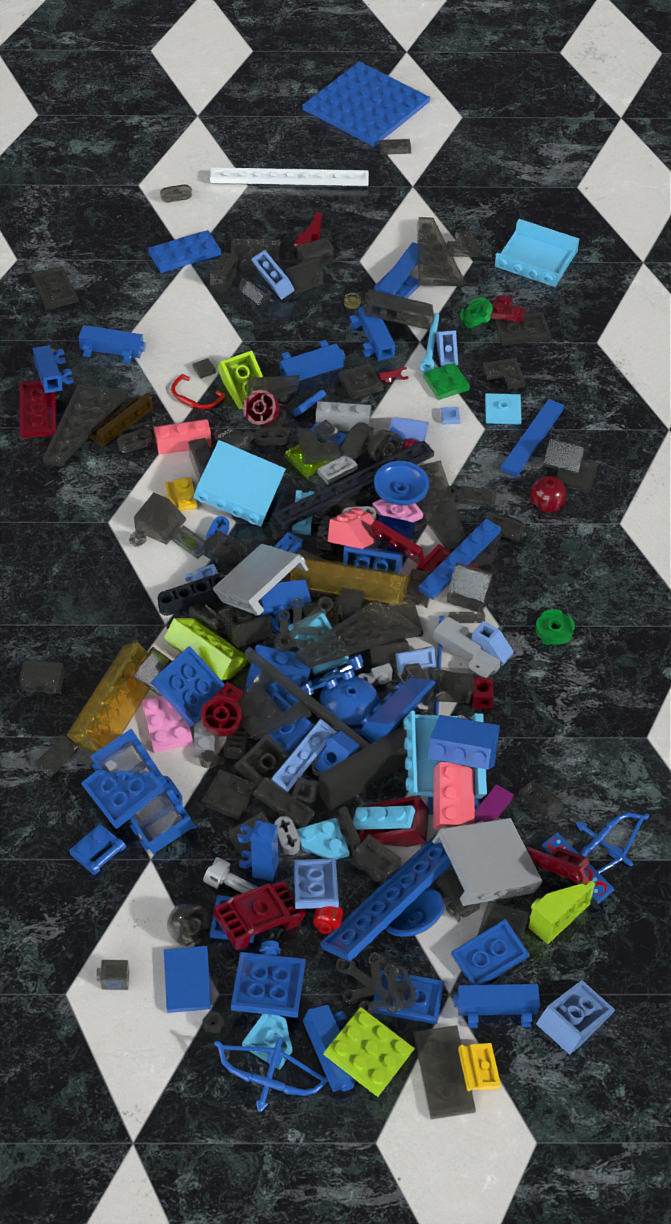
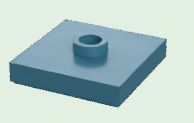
[485,394,521,424]

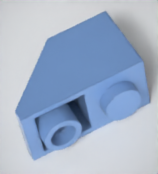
[472,620,514,666]

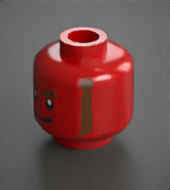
[313,906,343,934]

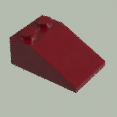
[359,795,429,847]

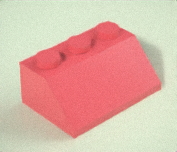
[153,419,212,455]
[328,508,381,549]
[433,762,475,829]

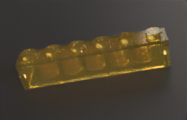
[290,556,410,605]
[67,642,163,753]

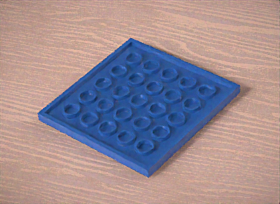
[303,62,430,147]

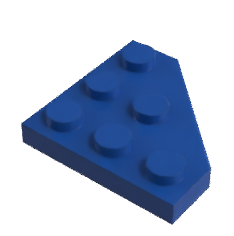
[81,770,166,829]

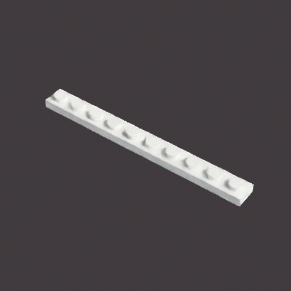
[210,168,368,186]

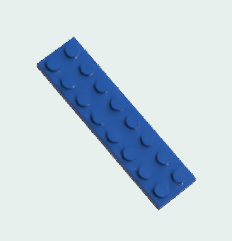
[320,834,452,961]

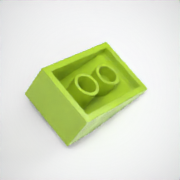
[217,351,269,410]
[529,881,595,944]

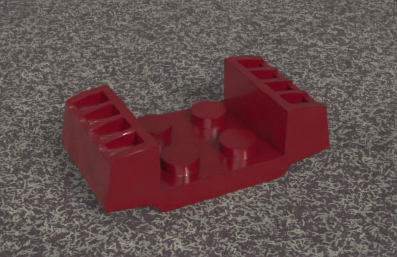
[214,881,306,950]

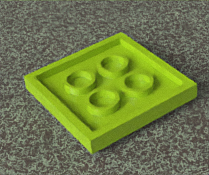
[323,1007,415,1097]

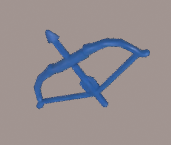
[576,812,649,874]
[214,1037,328,1112]

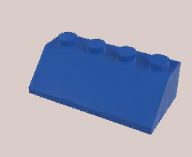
[359,678,436,748]

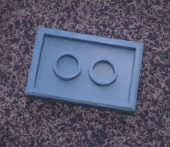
[294,859,339,909]

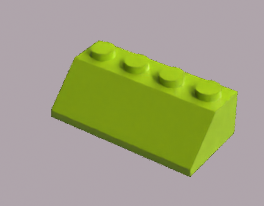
[164,618,251,681]

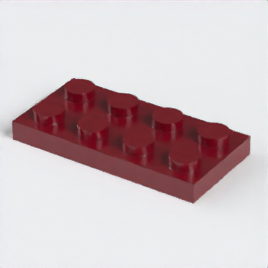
[20,381,57,438]

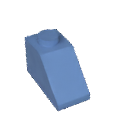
[436,331,458,366]

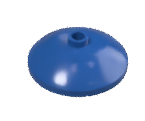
[374,461,429,506]
[320,676,380,727]
[385,888,444,937]

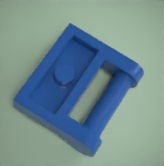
[69,824,126,875]

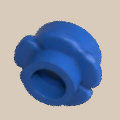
[259,941,281,956]

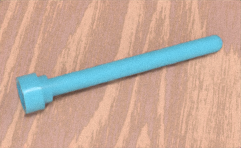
[420,313,439,372]

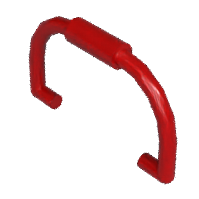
[171,374,226,409]

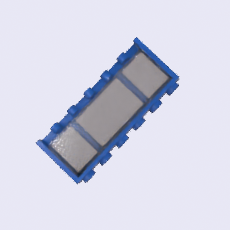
[91,729,197,855]

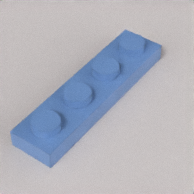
[270,719,336,793]

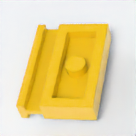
[165,477,197,513]
[458,1043,501,1091]

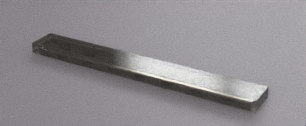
[245,647,372,756]

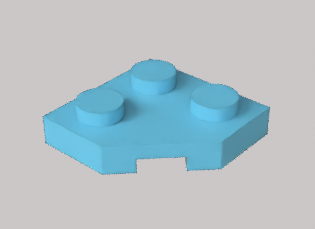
[296,818,349,860]
[242,1014,292,1070]

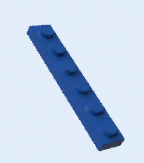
[418,519,501,600]

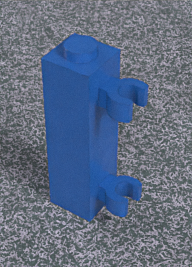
[350,304,395,361]
[79,325,146,364]
[280,340,345,385]
[33,345,73,393]
[237,820,279,882]
[453,984,540,1028]
[303,1005,356,1092]

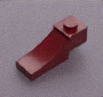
[294,212,322,257]

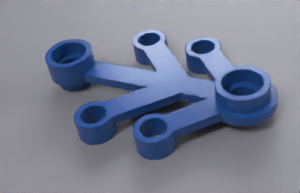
[296,654,363,698]

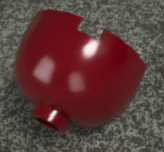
[243,390,280,426]
[530,476,566,512]
[201,695,242,737]

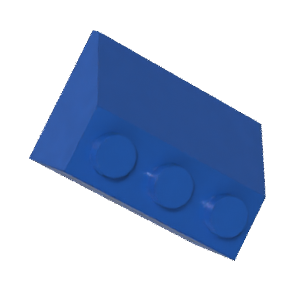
[343,545,403,582]
[258,580,311,615]
[428,715,500,770]

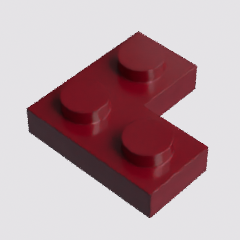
[490,295,525,322]

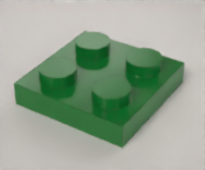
[423,363,470,400]

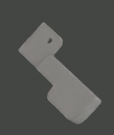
[432,617,501,678]

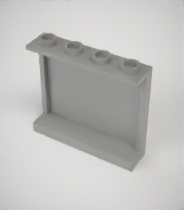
[213,544,308,616]
[433,818,543,906]

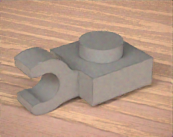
[358,663,392,686]

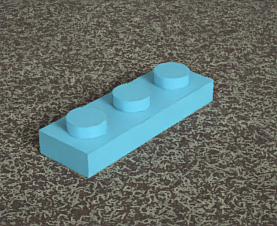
[352,806,415,829]

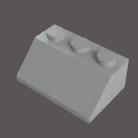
[316,401,371,433]

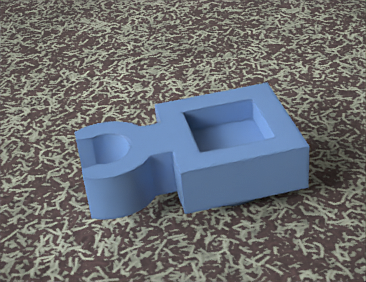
[185,564,218,582]

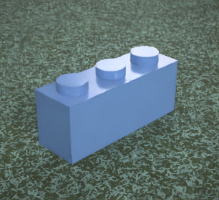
[251,250,294,300]

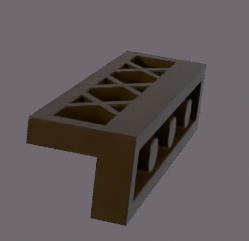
[87,393,153,447]

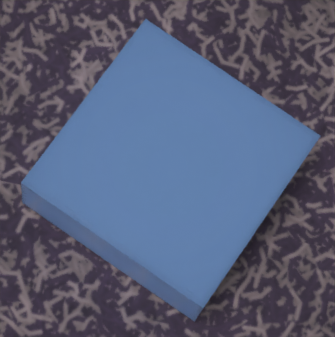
[441,407,460,425]

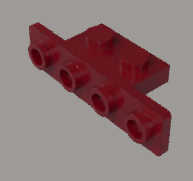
[525,846,590,885]

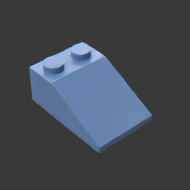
[536,980,615,1054]

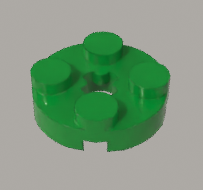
[460,297,493,329]
[535,609,575,645]

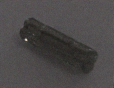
[448,612,485,623]

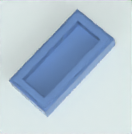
[395,646,436,673]

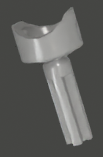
[203,857,258,893]

